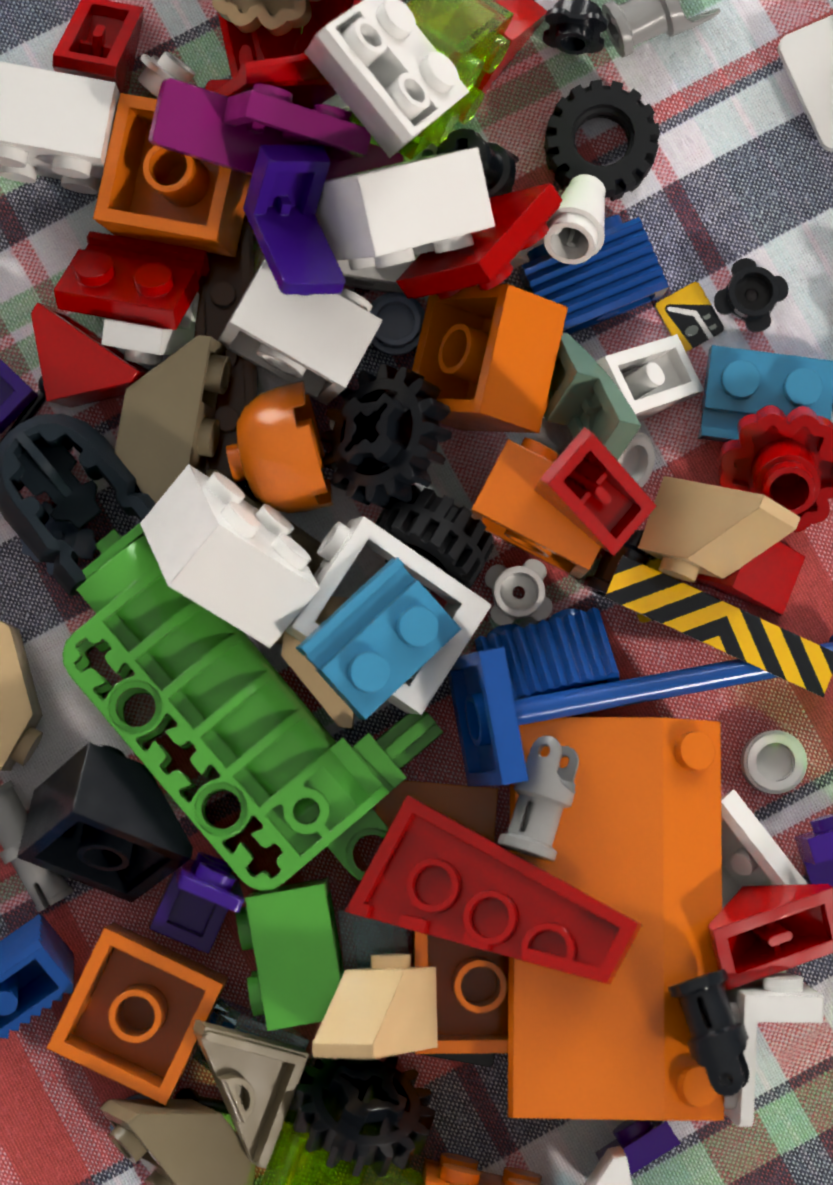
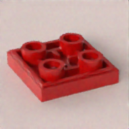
[396,182,563,300]

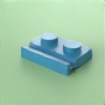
[698,345,833,442]
[296,557,461,720]

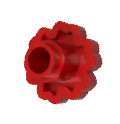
[718,405,833,532]

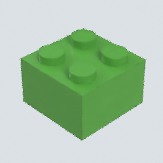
[236,877,345,1031]

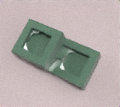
[544,332,642,461]

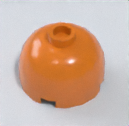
[226,380,334,513]

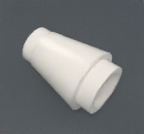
[543,174,606,265]

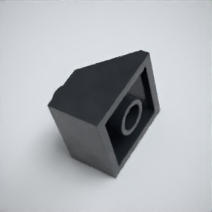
[17,742,193,902]

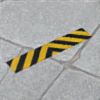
[605,555,833,697]

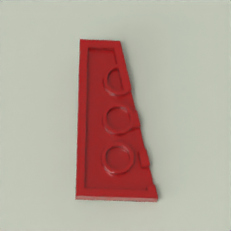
[344,795,643,984]

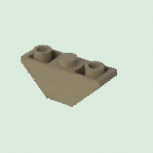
[114,335,231,503]
[99,1099,256,1185]

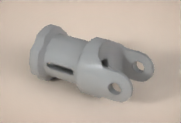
[602,0,721,58]
[497,736,579,862]

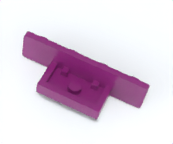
[149,78,403,180]

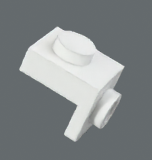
[101,292,199,365]

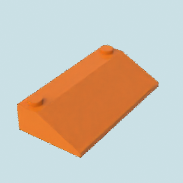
[508,717,724,1121]

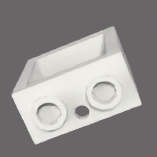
[285,516,492,715]

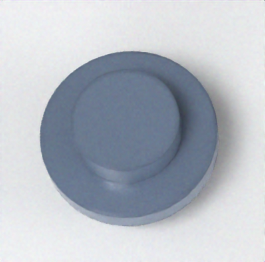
[370,292,425,356]

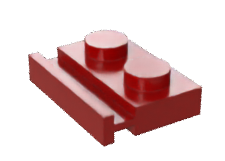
[54,231,210,330]

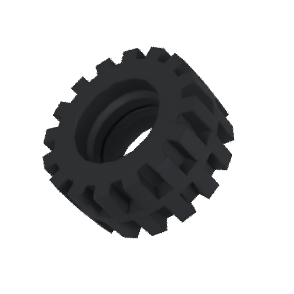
[544,80,660,201]
[375,485,494,590]

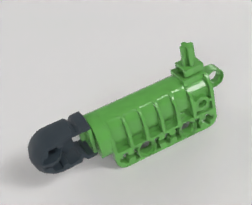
[0,414,443,891]

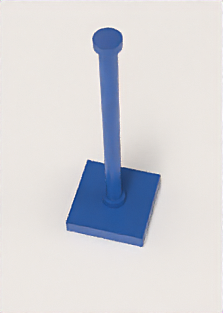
[448,635,833,786]

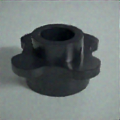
[542,0,608,55]
[714,258,788,333]

